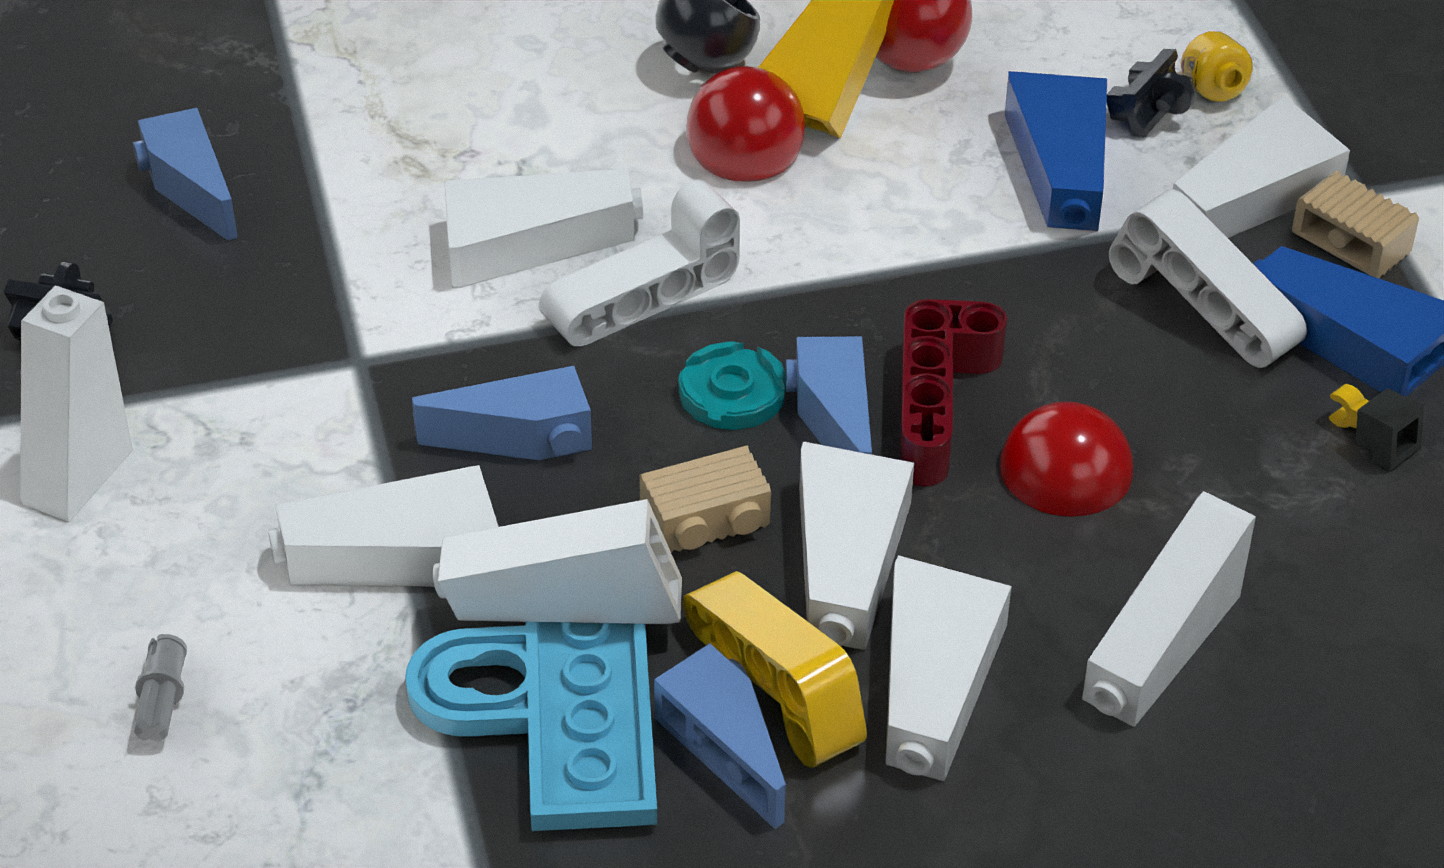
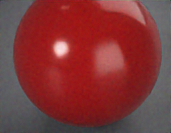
[875,0,972,73]
[686,66,805,182]
[1000,401,1134,516]

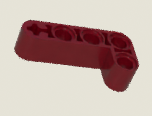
[899,299,1007,487]

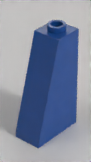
[1004,71,1107,231]
[1253,246,1444,396]

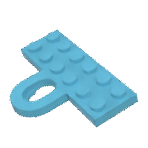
[405,622,657,831]

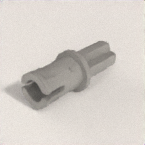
[134,634,187,742]

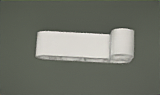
[539,179,740,347]
[1109,189,1307,368]

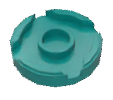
[678,341,786,430]

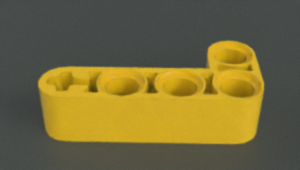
[682,571,867,768]

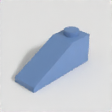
[133,108,237,240]
[786,336,872,455]
[412,366,592,460]
[654,644,786,829]

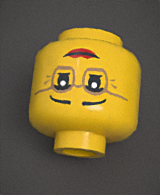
[1180,31,1253,102]

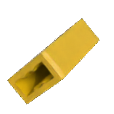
[758,0,894,138]

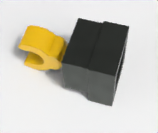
[1329,384,1425,471]

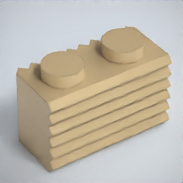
[1292,170,1419,279]
[639,445,771,552]

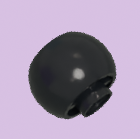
[655,0,760,73]

